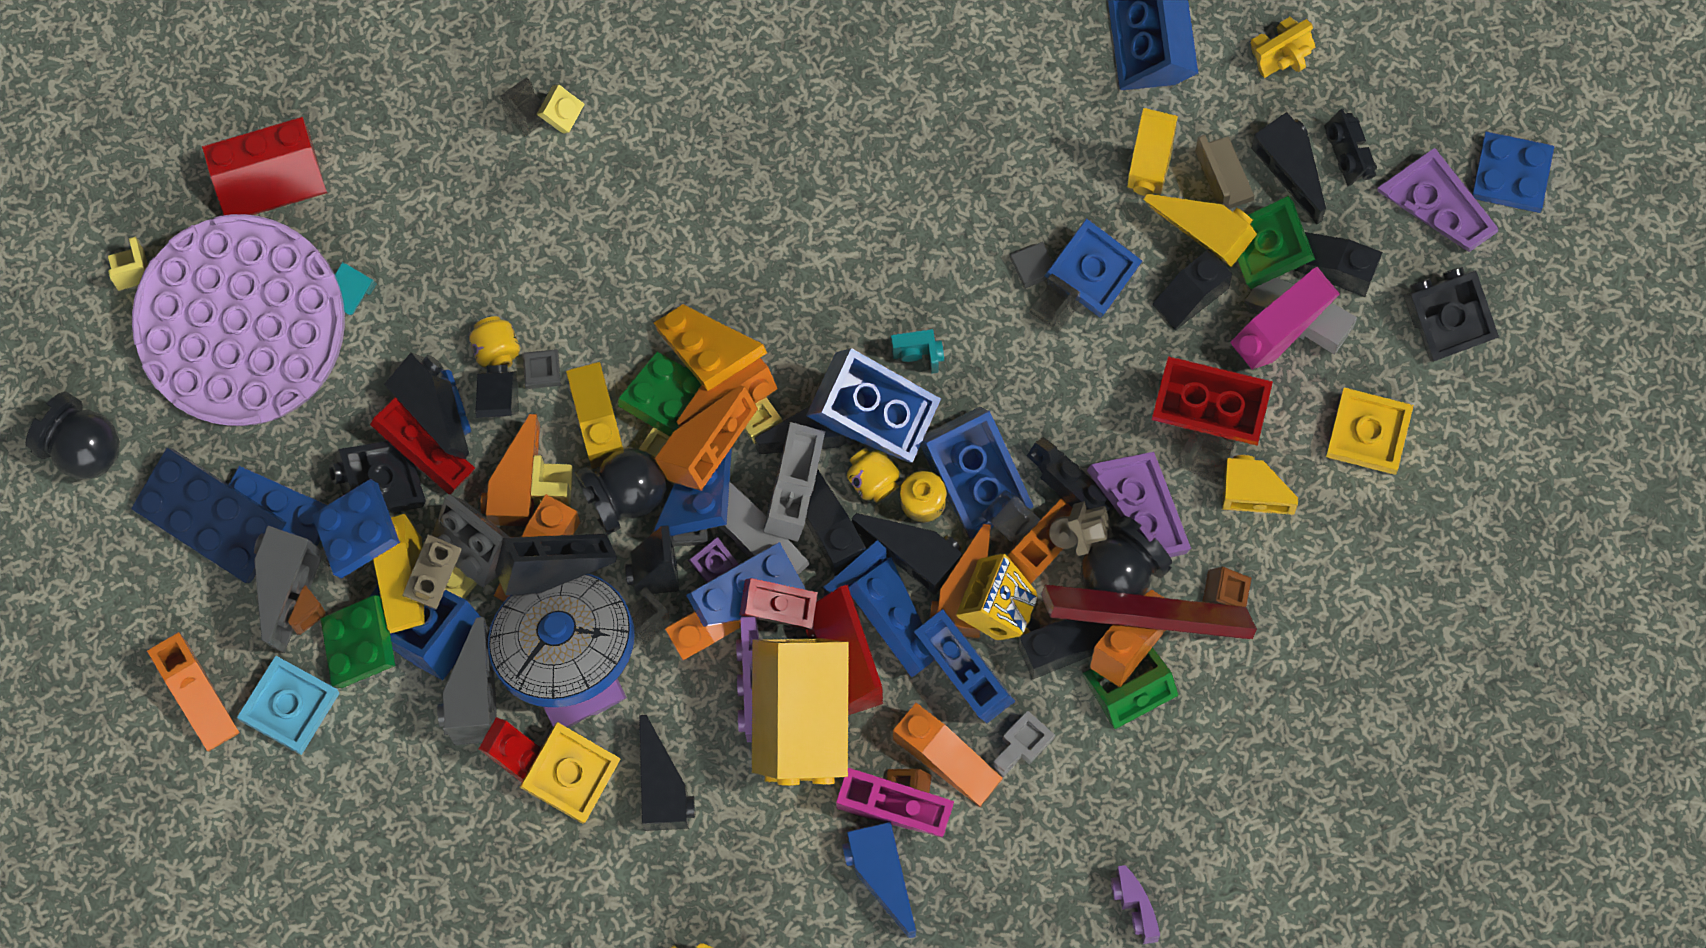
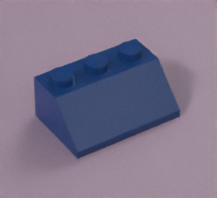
[1108,0,1198,90]

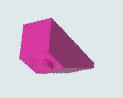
[1230,267,1340,369]
[836,768,954,838]

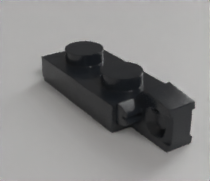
[1027,437,1114,514]

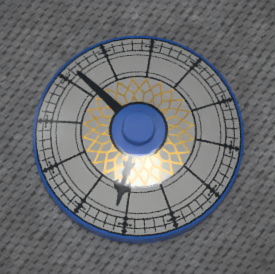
[488,574,635,708]

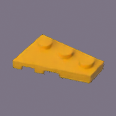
[654,304,767,391]

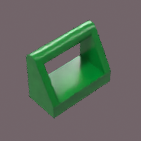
[1082,647,1179,729]

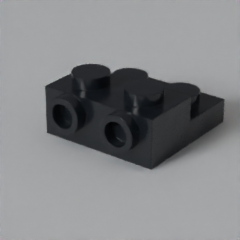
[1403,267,1499,362]
[329,441,426,513]

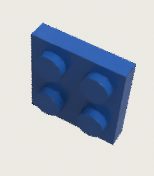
[1472,131,1554,213]
[1044,219,1142,318]
[312,479,400,578]

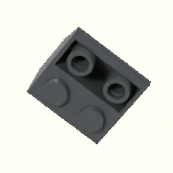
[432,494,510,588]

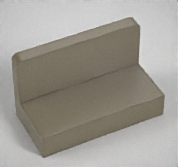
[1195,135,1254,209]

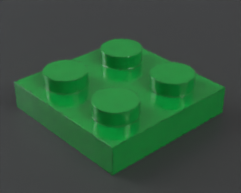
[1237,196,1315,289]
[618,351,702,437]
[320,595,396,688]

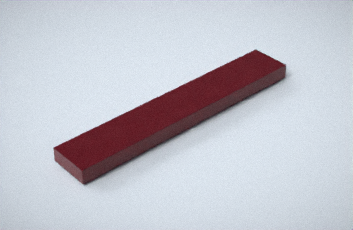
[1041,584,1257,639]

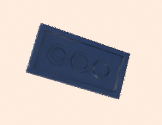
[131,448,287,583]

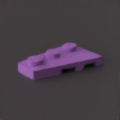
[1378,148,1498,252]
[1087,452,1191,558]
[736,617,759,742]

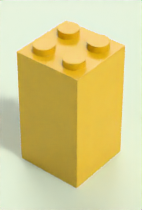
[752,638,849,786]

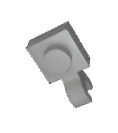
[993,711,1055,777]

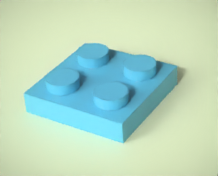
[237,656,340,755]

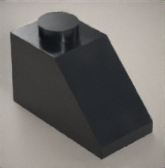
[1153,249,1232,331]
[475,365,519,418]

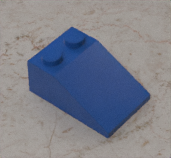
[806,348,941,463]
[920,407,1034,539]
[368,585,481,680]

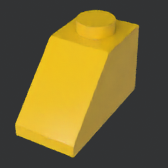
[1222,455,1298,515]

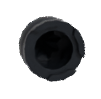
[25,391,120,480]
[575,447,667,536]
[1079,515,1173,595]

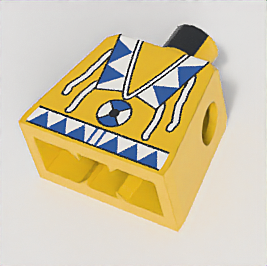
[956,553,1040,640]

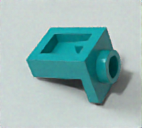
[891,329,944,374]

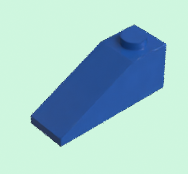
[914,609,1015,723]
[842,822,916,938]

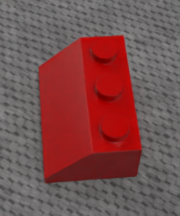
[202,117,327,215]
[1152,356,1273,446]
[805,585,883,715]

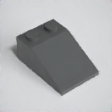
[254,526,324,653]
[437,617,497,745]

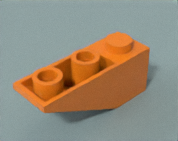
[677,358,778,427]
[147,632,240,752]

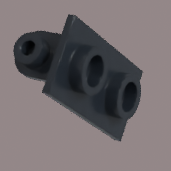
[1324,109,1377,187]

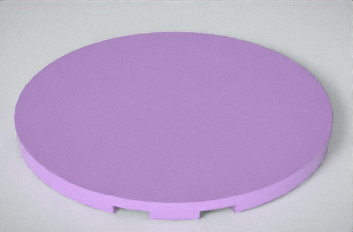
[132,214,345,426]

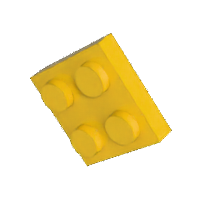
[1326,387,1414,475]
[519,722,621,824]

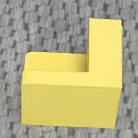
[108,236,148,291]
[531,455,573,507]

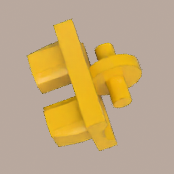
[1250,17,1316,78]

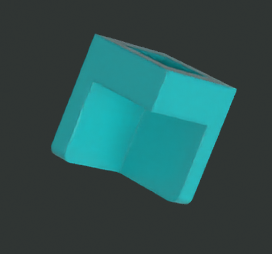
[335,262,377,315]

